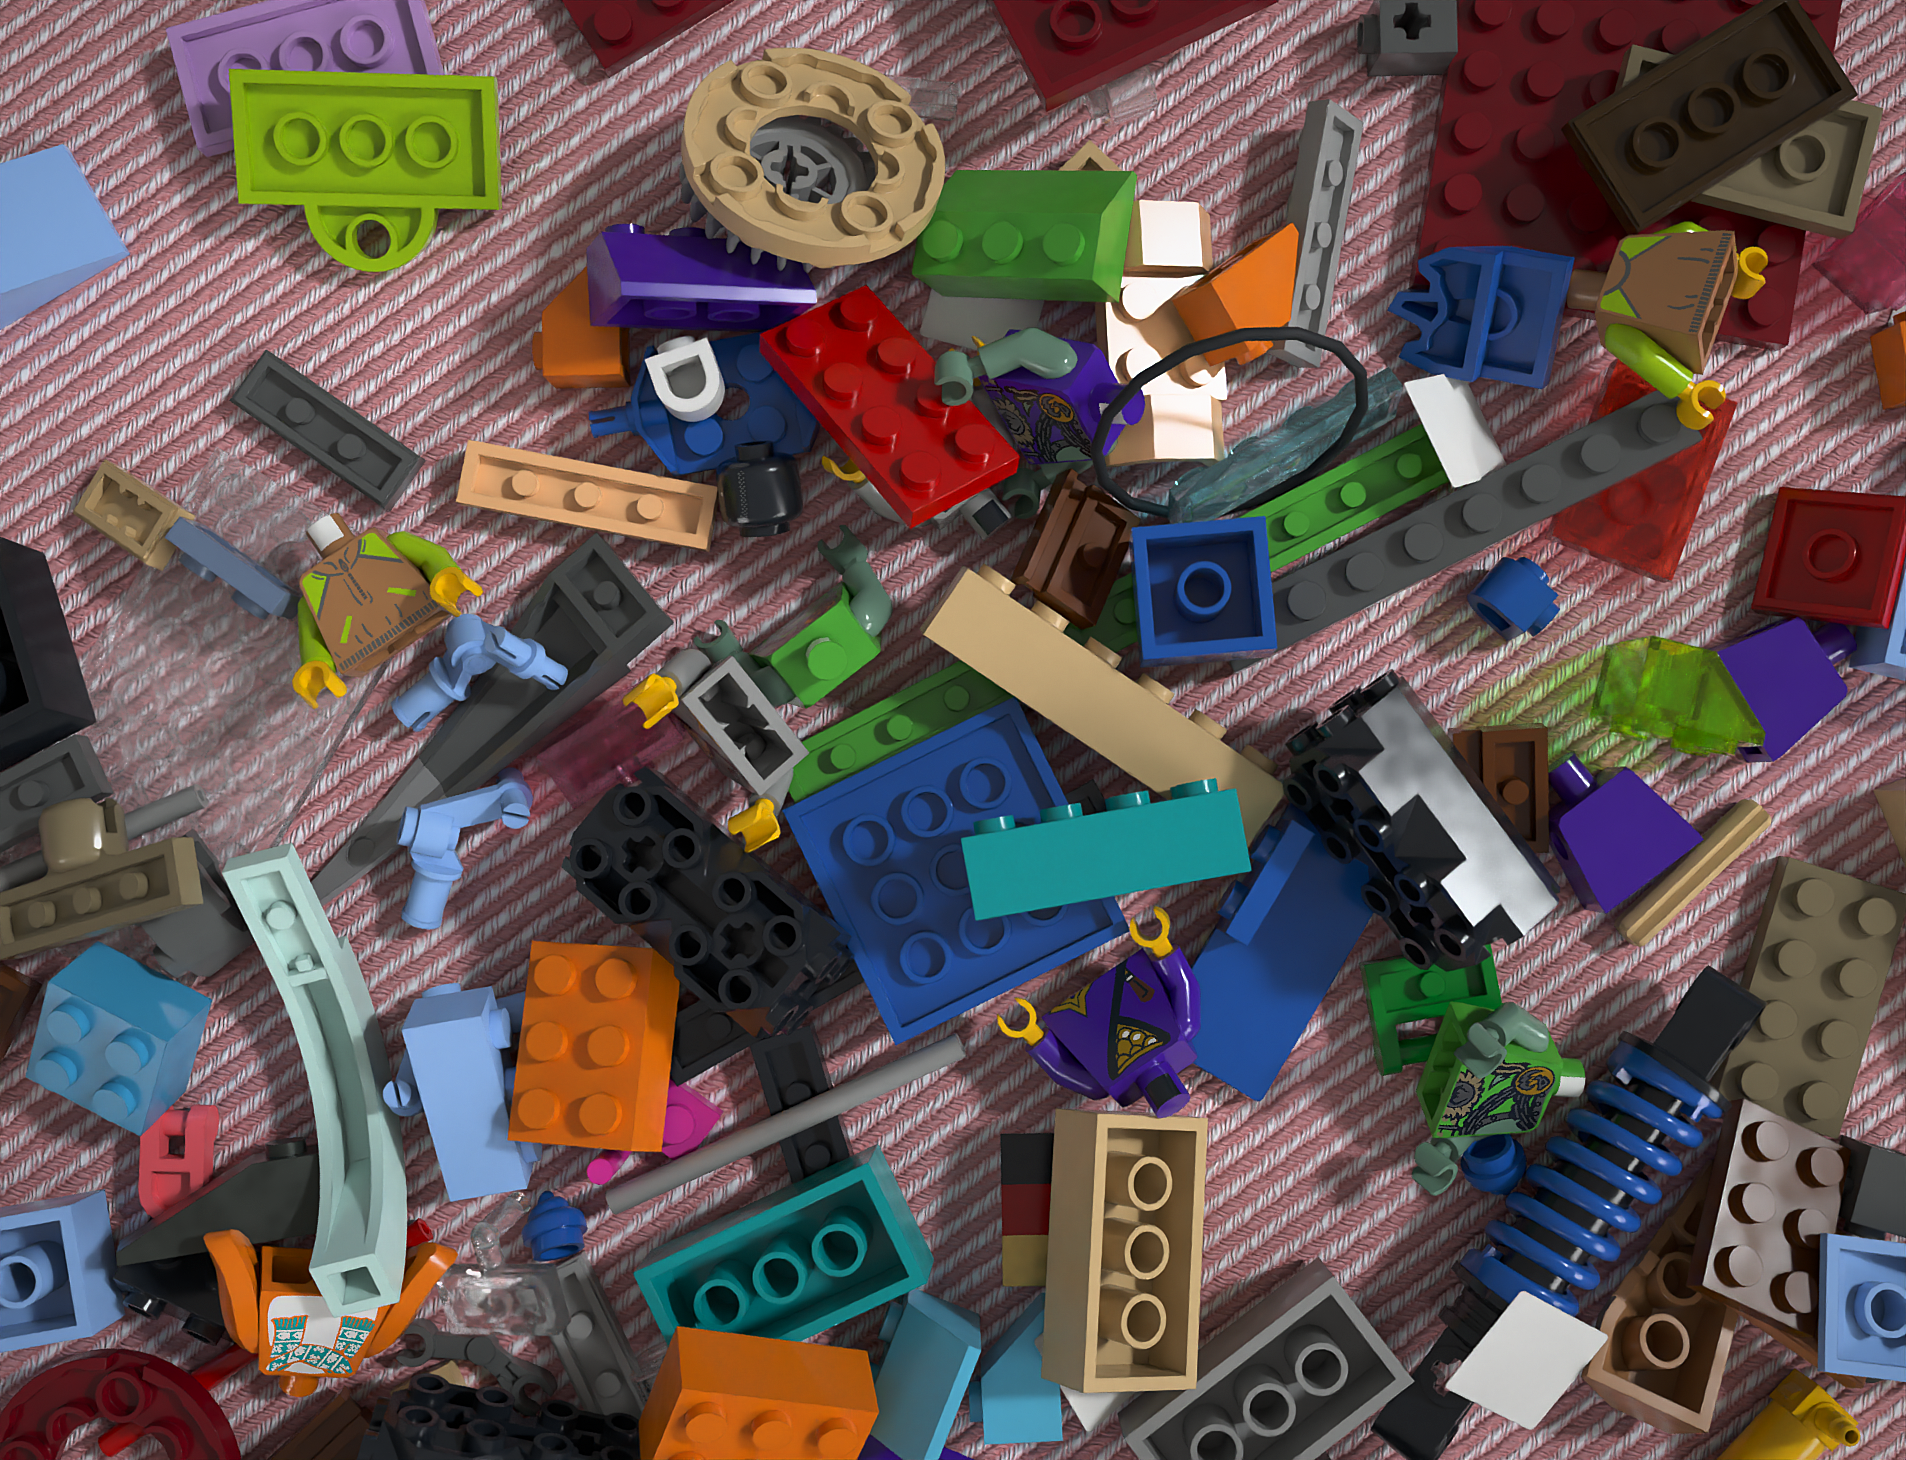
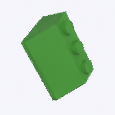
[912,170,1137,303]

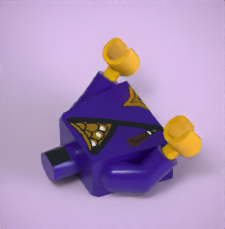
[997,906,1201,1118]

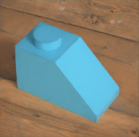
[968,1293,1063,1445]

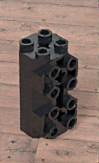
[1282,669,1560,972]
[561,766,855,1038]
[357,1373,641,1460]

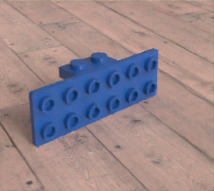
[1190,801,1374,1101]

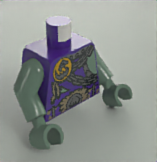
[934,327,1145,519]

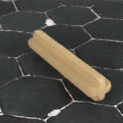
[1614,799,1772,947]

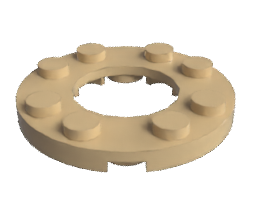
[681,47,945,268]

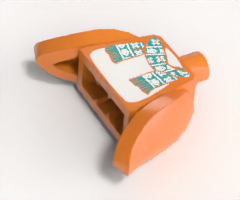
[203,1229,458,1397]

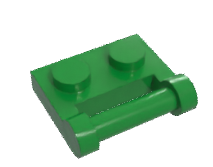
[1359,944,1502,1076]

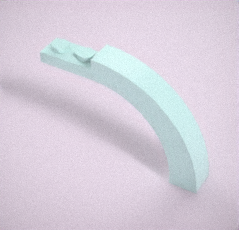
[222,843,407,1318]

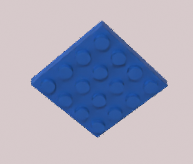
[782,696,1130,1045]

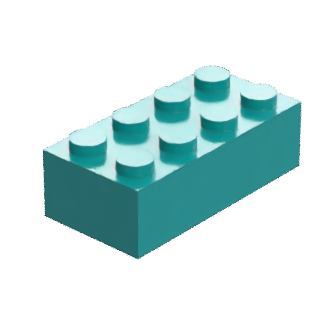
[961,778,1252,921]
[633,1144,934,1347]

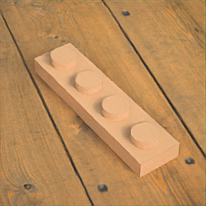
[456,440,719,552]

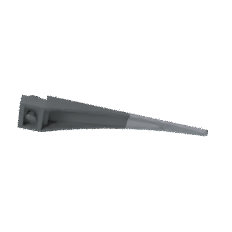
[311,532,674,907]

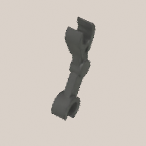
[396,1318,558,1417]

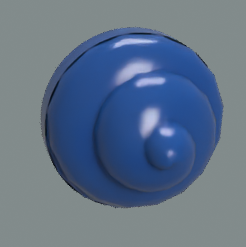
[1460,1133,1527,1195]
[522,1190,588,1262]

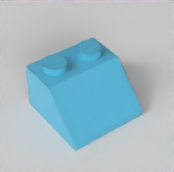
[869,1288,981,1460]

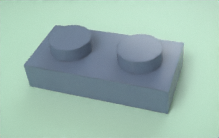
[164,516,302,620]

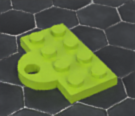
[229,69,502,272]

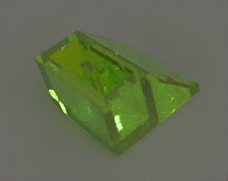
[1589,635,1766,757]

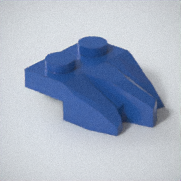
[1387,246,1575,389]

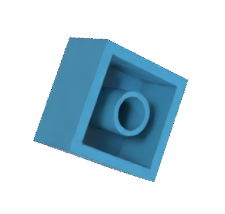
[25,941,212,1136]

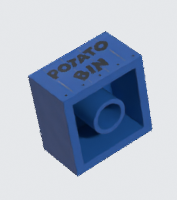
[1129,516,1278,668]

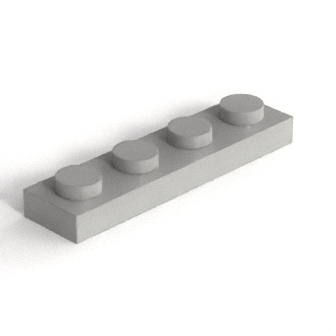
[1266,99,1364,368]

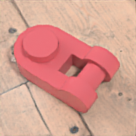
[138,1104,219,1218]

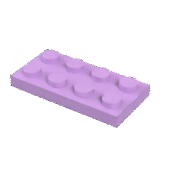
[165,0,445,157]

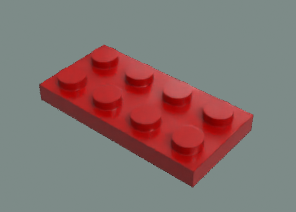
[759,285,1020,529]

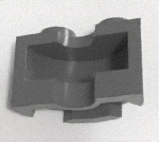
[134,828,255,978]

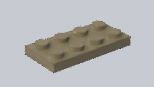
[1614,44,1884,240]
[1710,856,1906,1139]

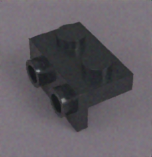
[113,1217,261,1346]

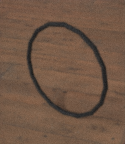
[1090,327,1369,519]

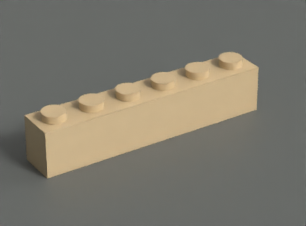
[919,563,1284,847]

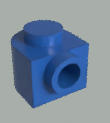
[1467,557,1560,642]

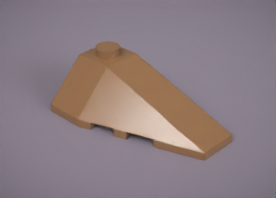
[1581,1159,1739,1434]

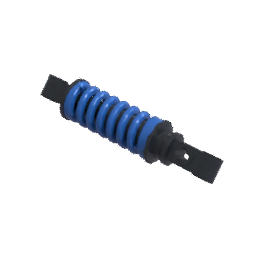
[1370,965,1767,1460]

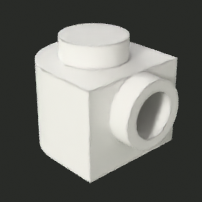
[645,336,725,422]

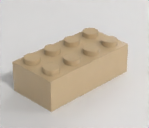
[1041,1108,1208,1393]

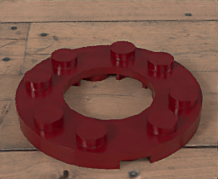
[0,1348,241,1460]

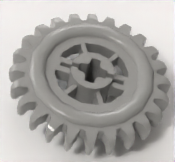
[679,115,875,273]

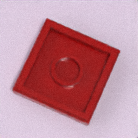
[1751,487,1906,629]

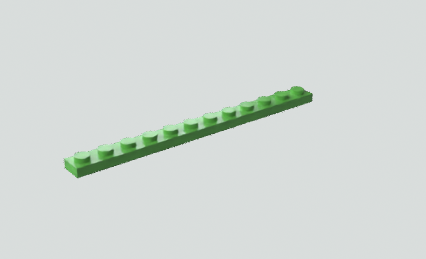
[788,424,1449,804]

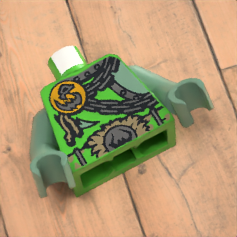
[694,525,893,709]
[1411,1002,1585,1196]

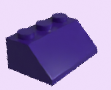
[586,224,817,332]

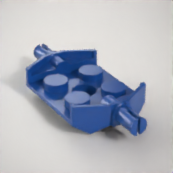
[589,321,821,477]

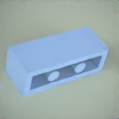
[401,986,542,1202]

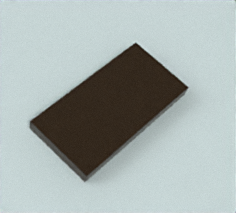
[1561,0,1858,235]

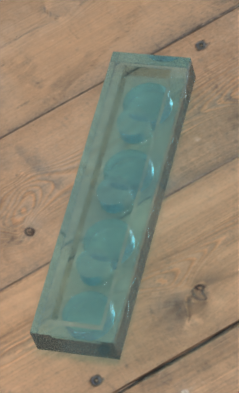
[1168,367,1403,524]

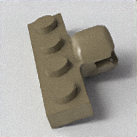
[0,798,203,960]

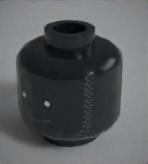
[716,440,803,537]

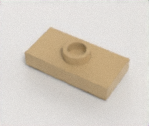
[73,459,195,571]

